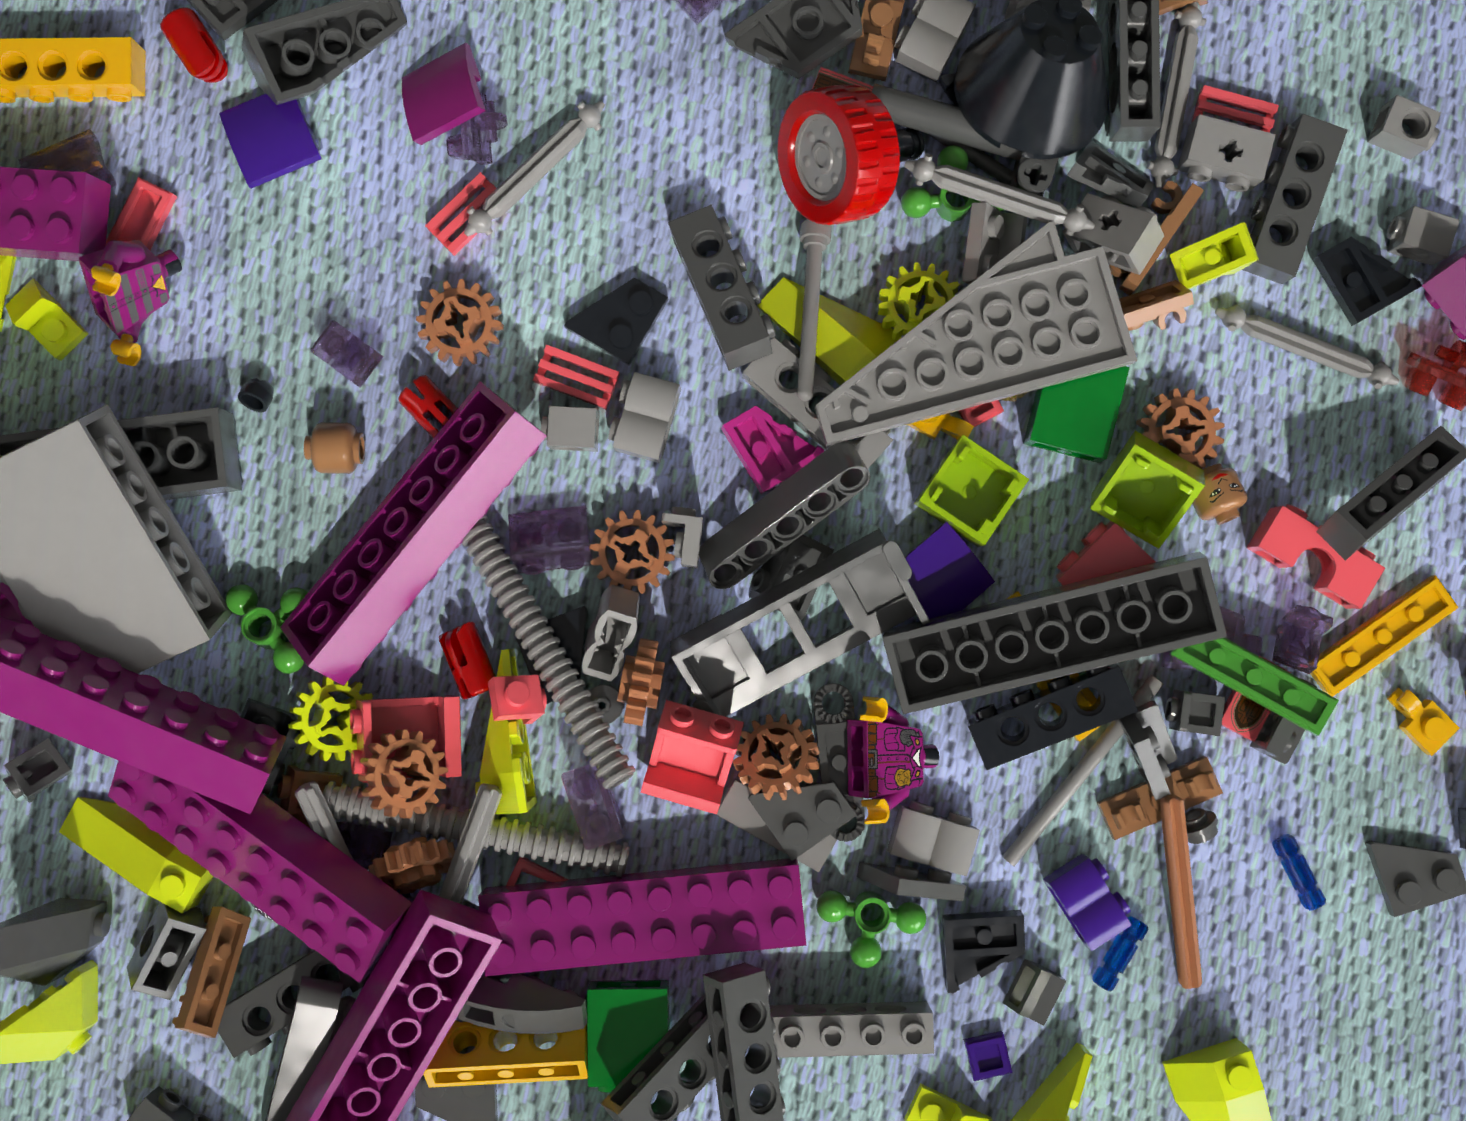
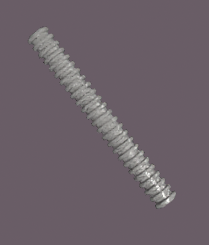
[462,514,635,789]
[323,781,630,877]

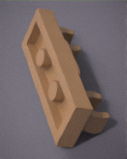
[848,0,905,82]
[1109,181,1204,295]
[1119,280,1194,331]
[1097,756,1223,840]
[172,906,251,1038]

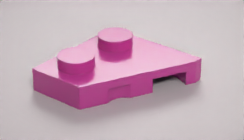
[721,406,824,494]

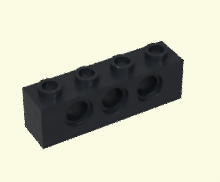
[968,663,1138,770]

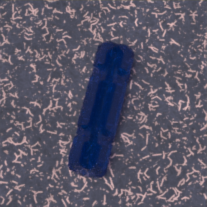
[1272,834,1326,911]
[1092,916,1148,992]

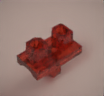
[1404,340,1466,411]

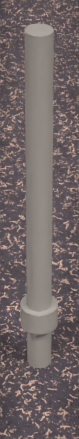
[1002,675,1164,867]

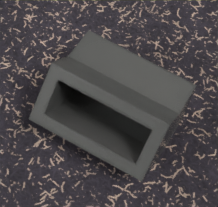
[1002,959,1066,1026]

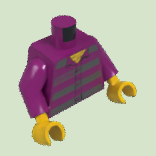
[78,240,182,366]

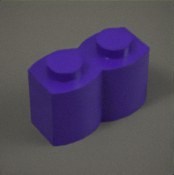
[1043,854,1132,951]

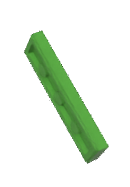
[1169,638,1339,736]

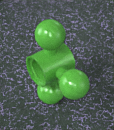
[901,145,1004,222]
[225,584,308,674]
[816,890,926,968]

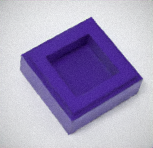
[963,1031,1013,1082]

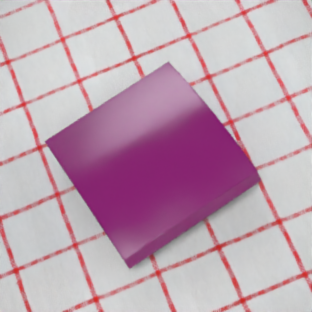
[402,42,486,145]

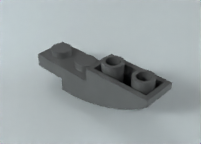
[458,973,587,1034]

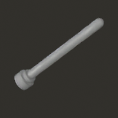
[797,219,832,401]

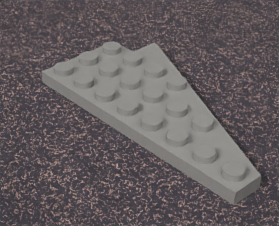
[815,221,1137,446]

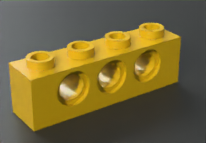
[0,37,146,103]
[423,1020,588,1088]

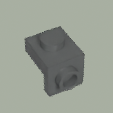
[1165,690,1225,736]

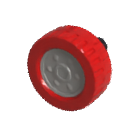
[777,85,925,225]

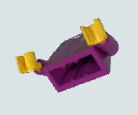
[847,696,939,824]

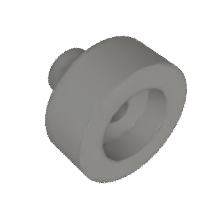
[589,685,624,723]

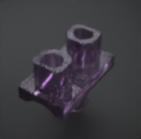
[446,93,508,165]

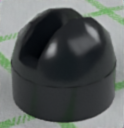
[238,378,273,412]

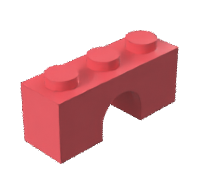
[1246,504,1385,609]

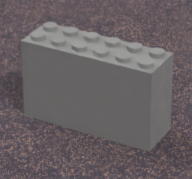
[0,404,232,674]

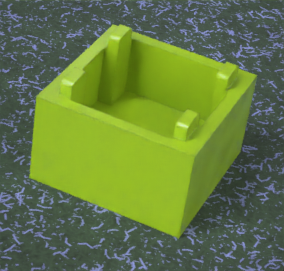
[1090,430,1205,549]
[914,435,1029,547]

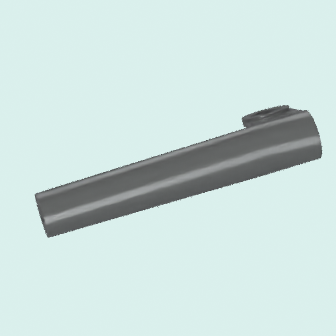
[872,84,1059,196]

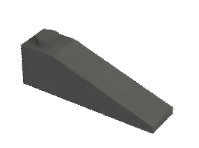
[242,0,407,105]
[0,898,111,986]

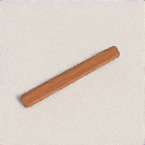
[1160,795,1202,989]

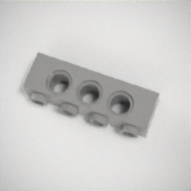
[742,337,893,469]
[770,1001,934,1058]

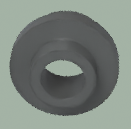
[1185,808,1218,844]

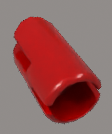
[160,7,228,83]
[398,375,458,438]
[439,622,496,700]

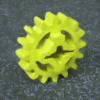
[878,262,960,341]
[288,676,373,761]

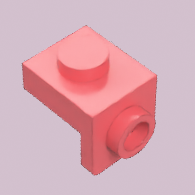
[488,675,547,724]

